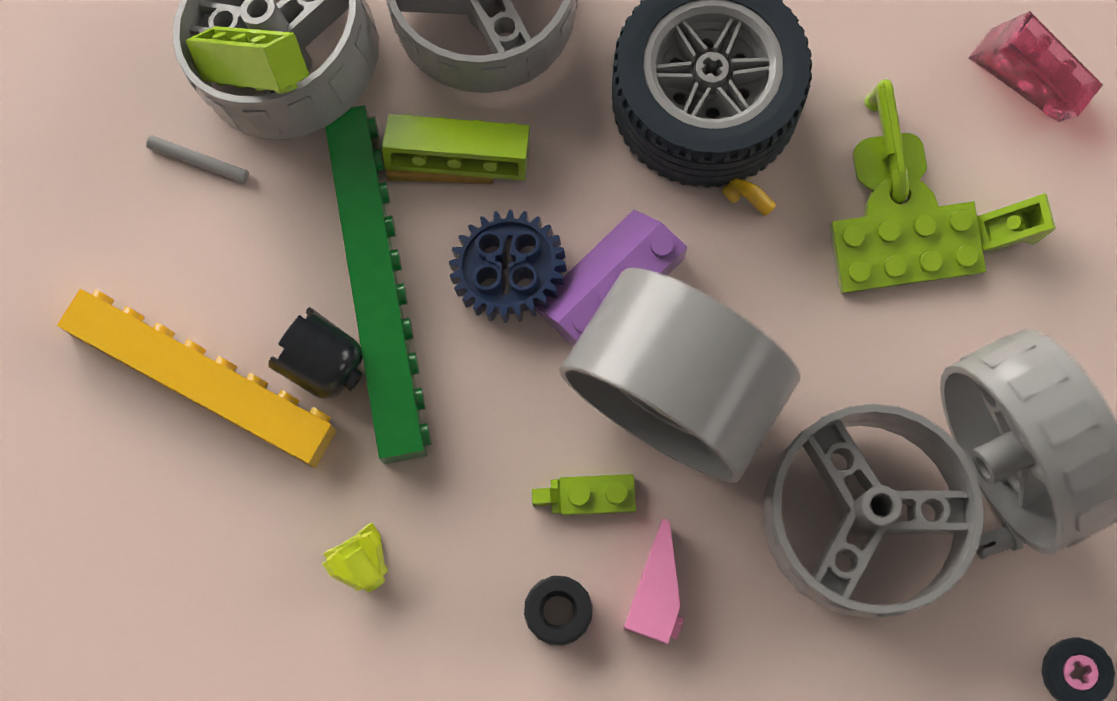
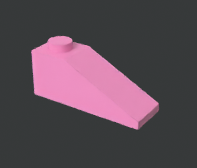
[623,519,684,645]

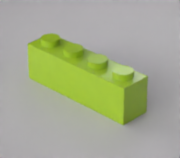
[186,26,310,94]
[382,114,530,181]

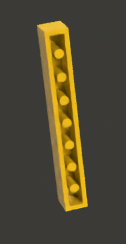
[56,288,337,469]

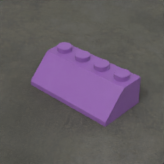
[534,210,687,347]

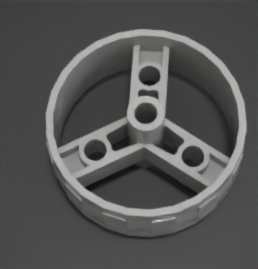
[172,0,379,139]
[386,0,577,93]
[940,329,1117,554]
[763,404,984,619]

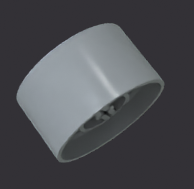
[559,268,800,483]

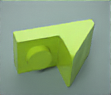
[977,193,1056,252]

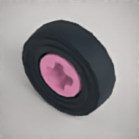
[1041,637,1115,701]

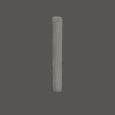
[146,135,249,184]

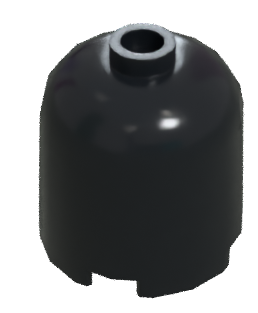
[268,307,363,399]

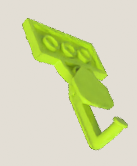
[830,79,986,294]

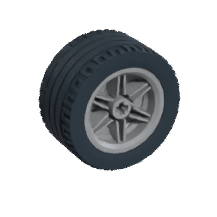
[612,0,812,188]

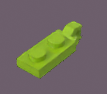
[532,474,636,516]

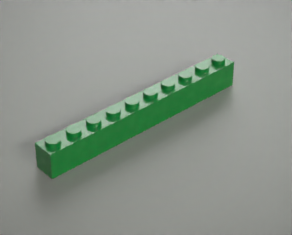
[325,105,432,464]

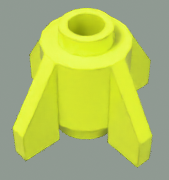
[322,522,388,593]

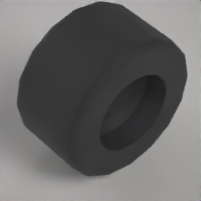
[524,575,592,646]

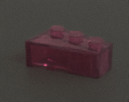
[968,11,1103,122]

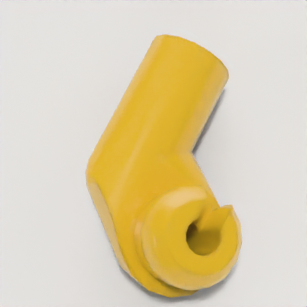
[722,178,776,216]

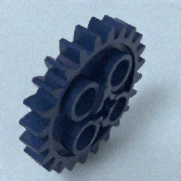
[449,210,567,323]

